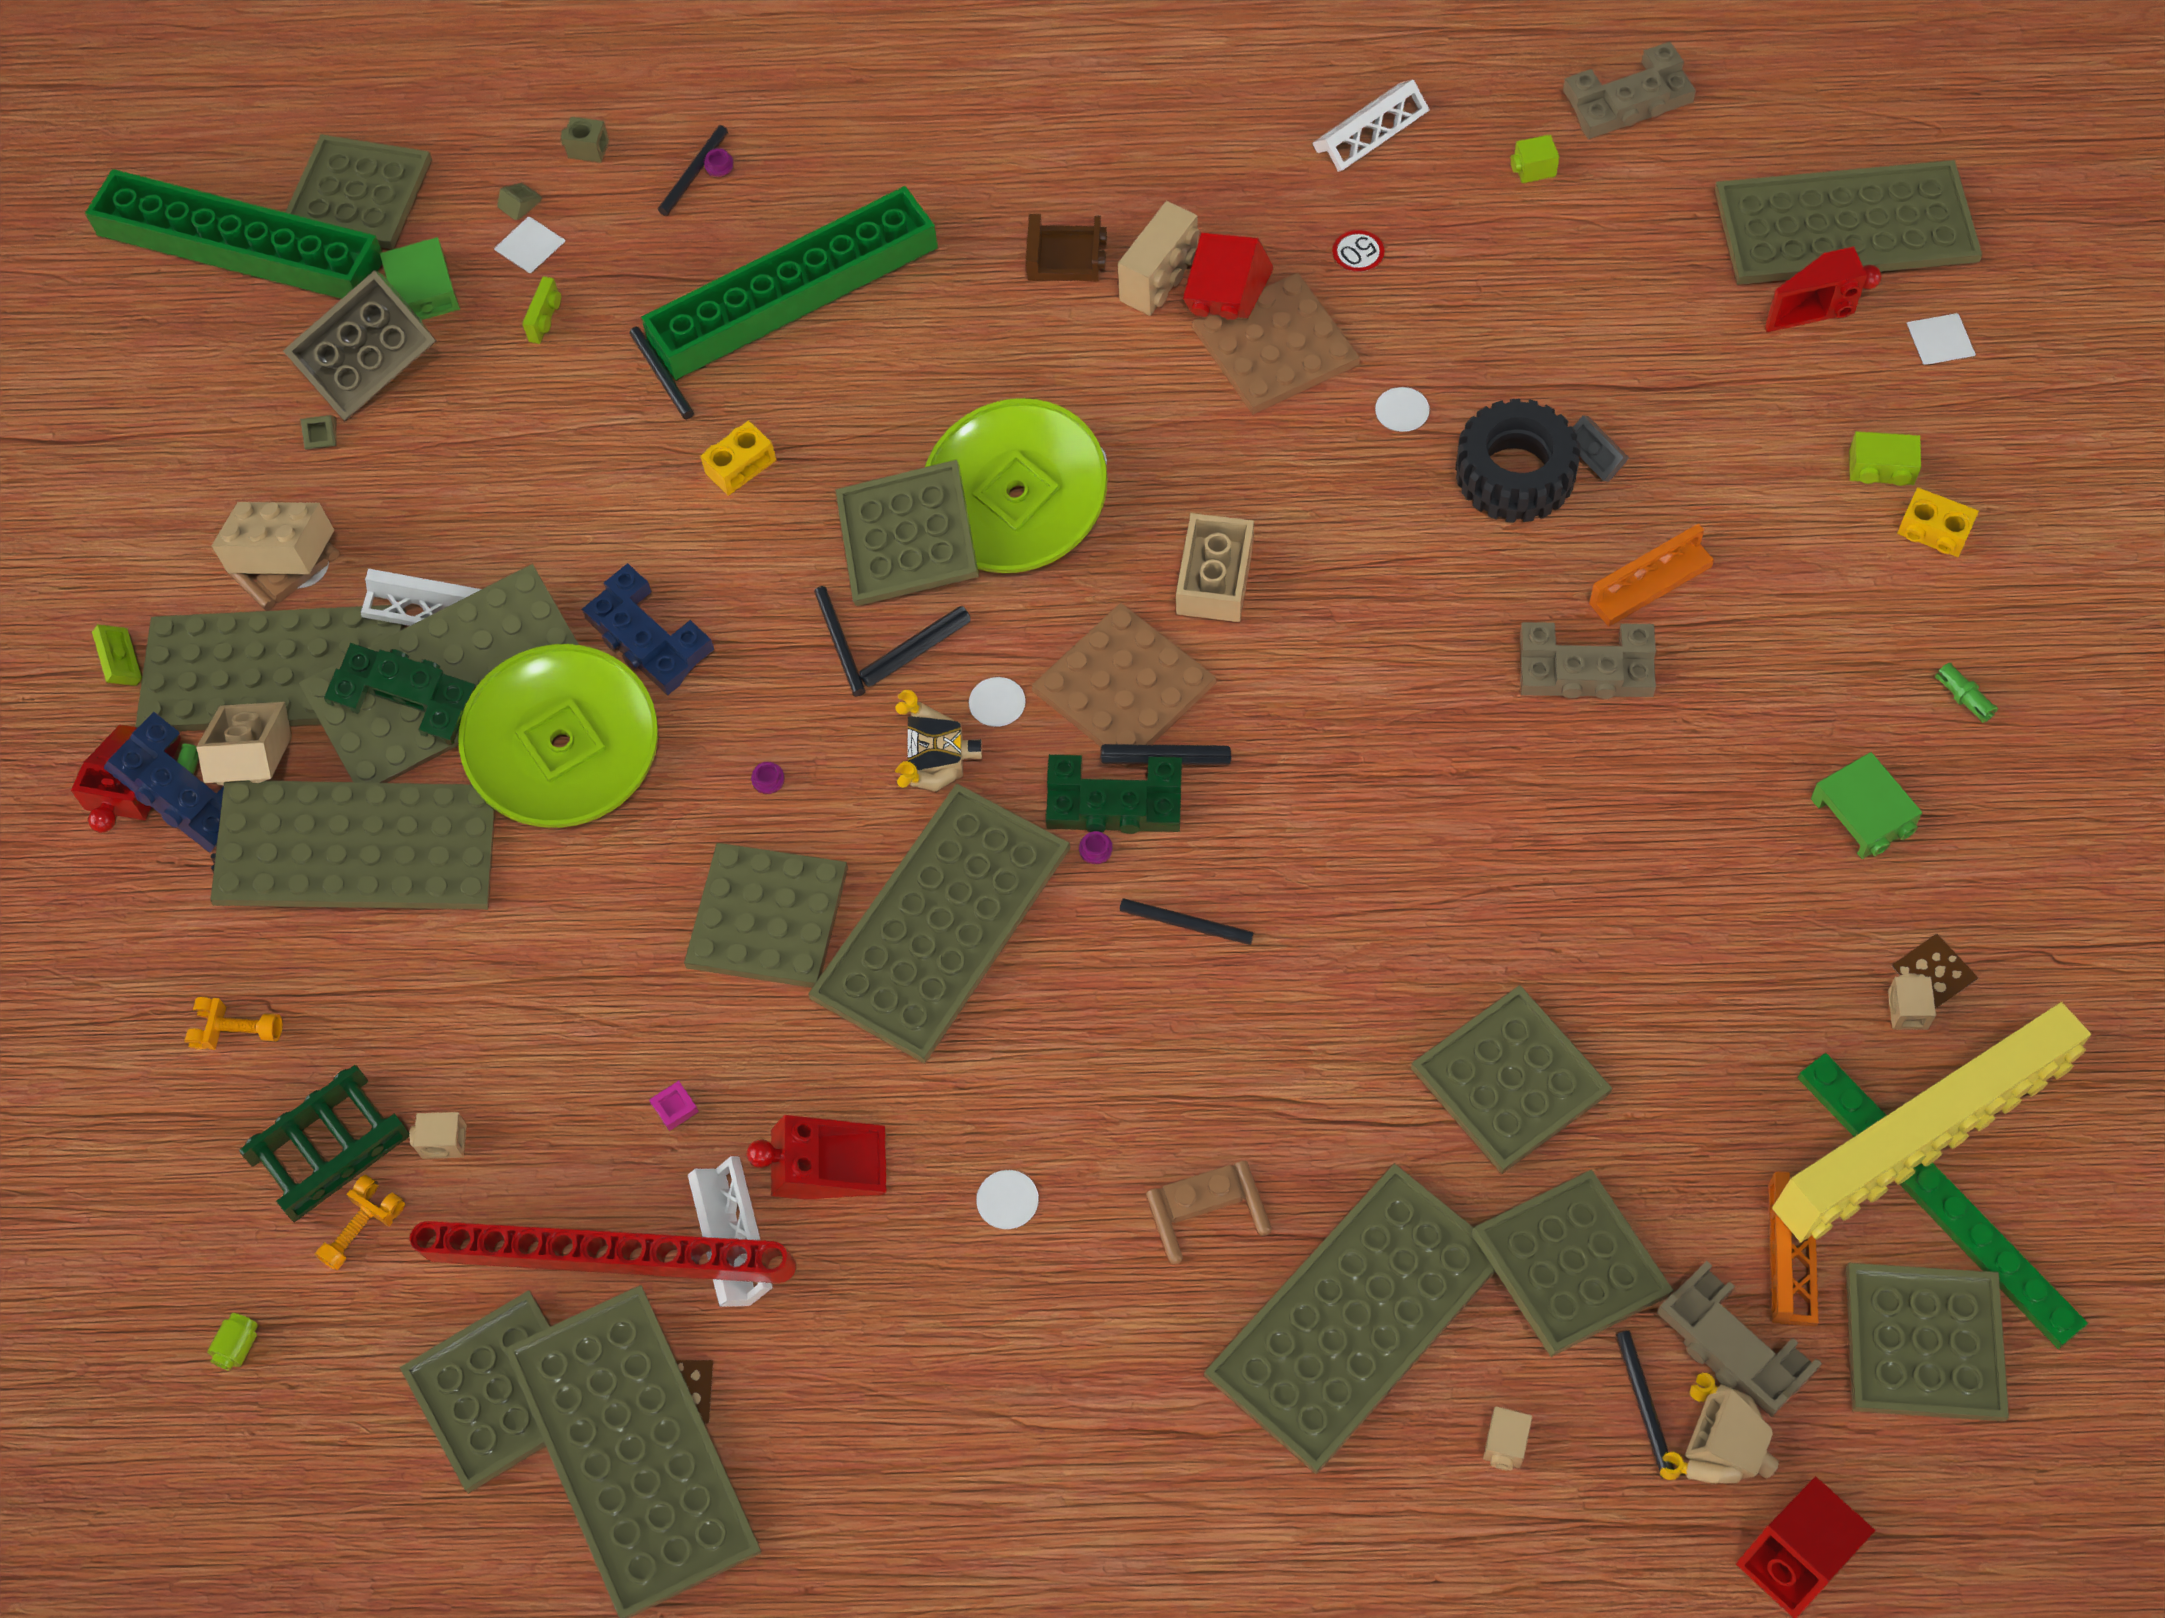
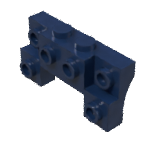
[582,563,714,695]
[104,712,224,853]

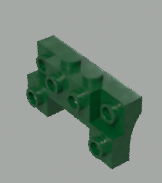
[324,643,476,745]
[1046,755,1182,834]

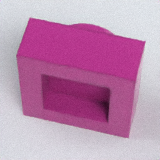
[649,1081,699,1131]

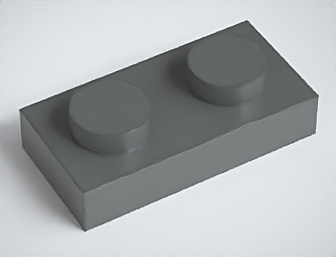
[1573,415,1629,482]

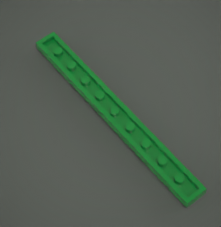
[1797,1052,2088,1349]

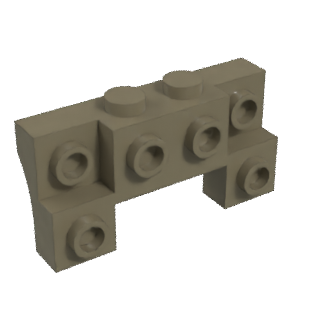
[1563,41,1696,139]
[1520,622,1656,699]
[1657,1261,1822,1417]

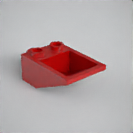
[1765,246,1882,332]
[71,724,181,833]
[747,1115,886,1200]

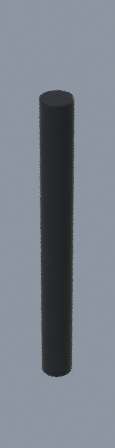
[658,125,728,216]
[629,327,694,419]
[814,586,866,697]
[1120,898,1254,945]
[1616,1331,1675,1479]

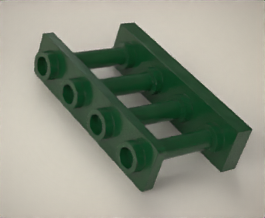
[239,1065,409,1223]

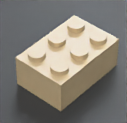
[1118,201,1200,316]
[212,502,334,574]
[1176,513,1254,622]
[196,702,292,785]

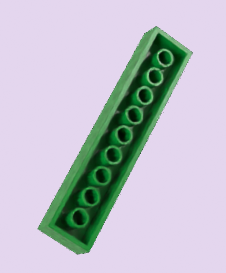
[85,169,383,299]
[641,186,938,380]

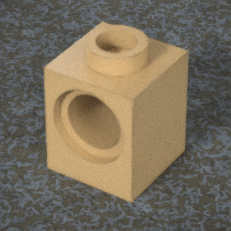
[1888,973,1936,1030]
[409,1112,467,1159]
[1483,1406,1532,1470]

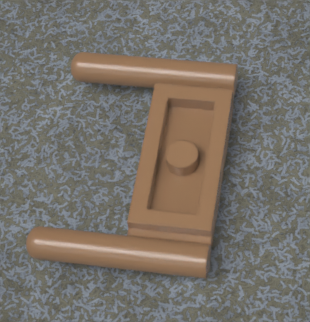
[225,541,340,611]
[1146,1161,1272,1264]

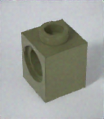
[561,117,610,163]

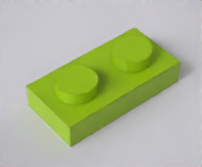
[522,276,561,344]
[92,624,142,686]

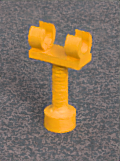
[184,997,282,1050]
[314,1174,406,1271]

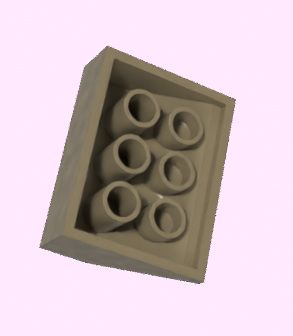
[283,270,437,421]

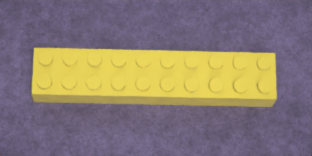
[1772,1002,2092,1243]

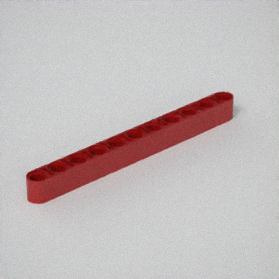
[409,1221,796,1283]

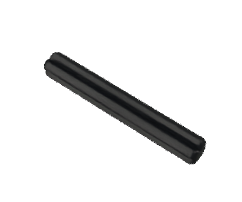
[859,606,971,687]
[1100,744,1232,765]

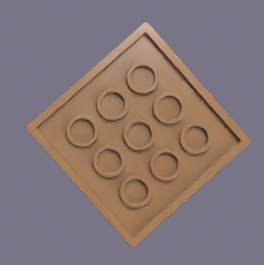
[1192,272,1360,415]
[1032,603,1216,768]

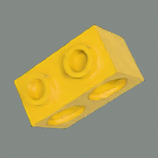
[700,420,776,496]
[1897,487,1979,558]

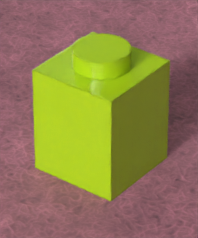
[1511,134,1559,183]

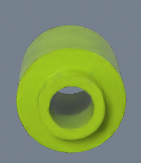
[207,1313,258,1371]

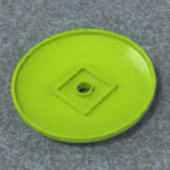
[925,398,1108,573]
[458,644,658,828]

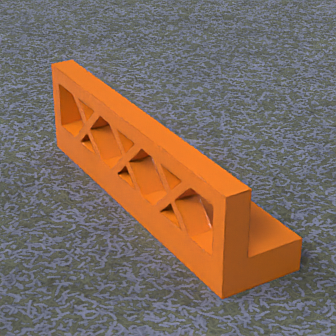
[1589,523,1714,627]
[1769,1172,1819,1326]

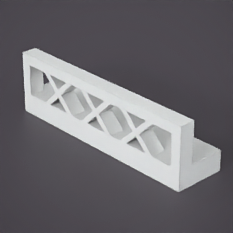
[1312,79,1429,171]
[361,569,482,626]
[688,1156,772,1307]

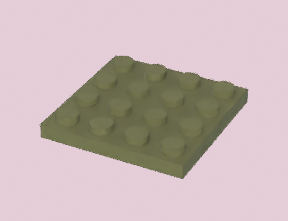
[285,134,432,249]
[835,460,979,606]
[684,843,848,988]
[1411,985,1613,1174]
[1471,1170,1674,1357]
[1846,1263,2009,1422]
[399,1290,550,1494]

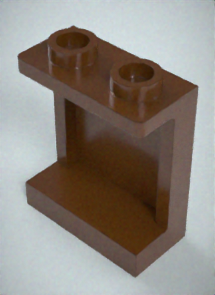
[1026,214,1107,281]

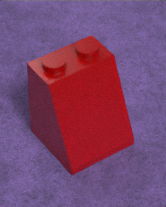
[1183,233,1274,320]
[1736,1476,1876,1618]

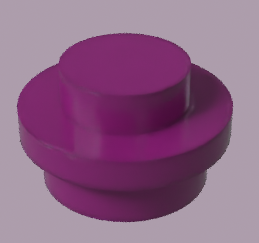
[704,148,734,177]
[751,762,785,794]
[1079,831,1113,864]

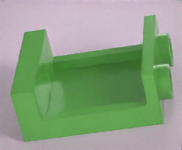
[380,237,460,320]
[1811,752,1923,859]

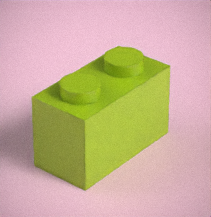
[1849,431,1921,486]

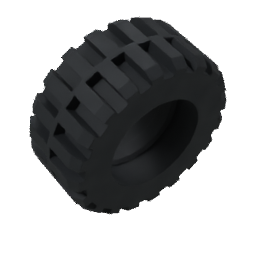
[1455,399,1580,523]

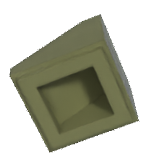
[497,183,542,220]
[300,415,336,450]

